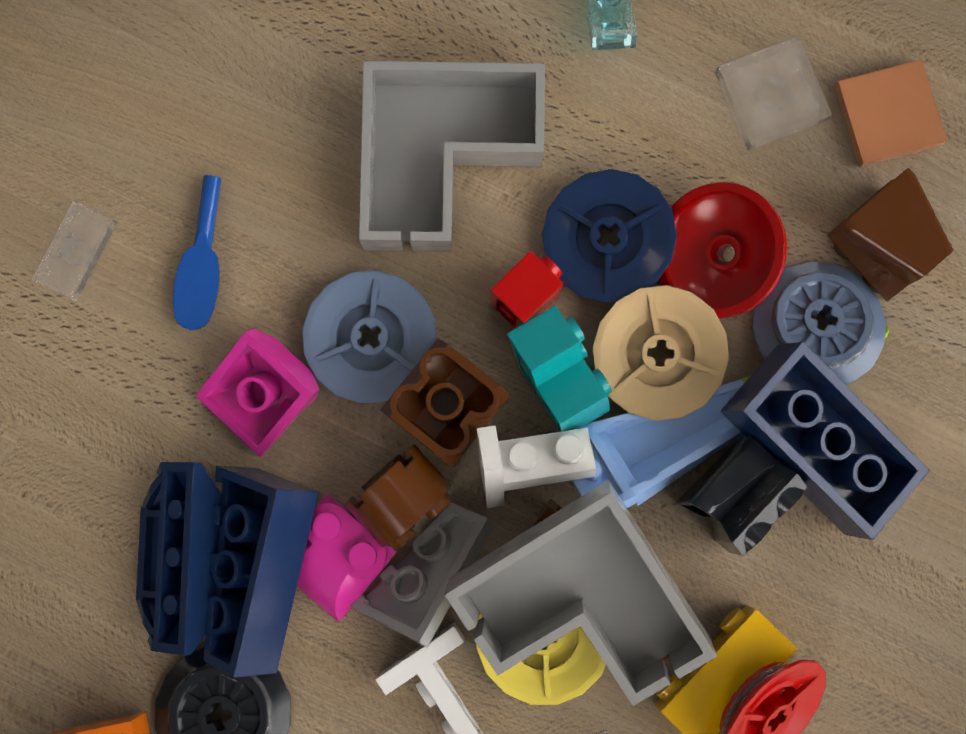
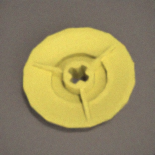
[476,613,606,705]

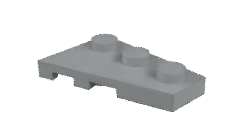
[350,503,494,648]

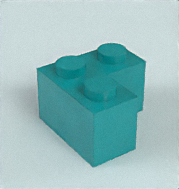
[507,305,612,432]

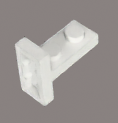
[477,425,597,508]
[375,622,484,734]

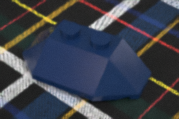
[136,462,221,655]

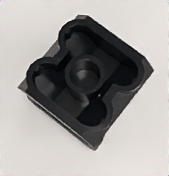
[676,435,808,556]

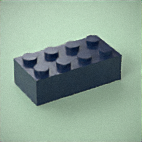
[720,342,930,540]

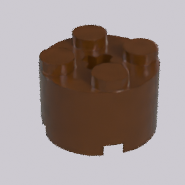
[345,444,451,551]

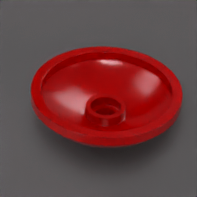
[659,182,787,318]

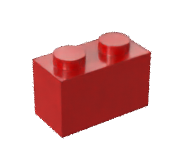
[489,251,564,329]

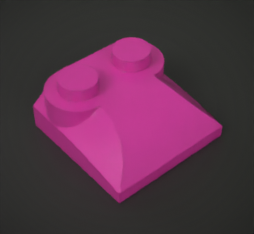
[196,328,320,457]
[297,494,397,622]

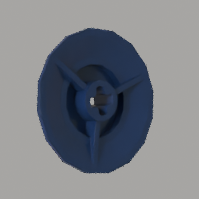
[542,169,677,303]

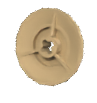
[593,285,729,421]

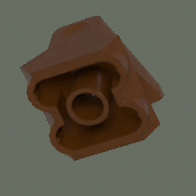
[827,168,954,301]
[380,338,510,468]

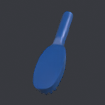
[173,175,221,330]

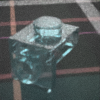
[586,0,637,51]

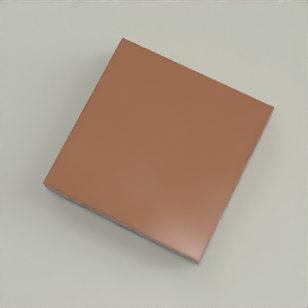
[834,59,947,168]

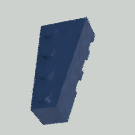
[204,465,319,677]

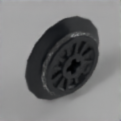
[155,647,291,734]

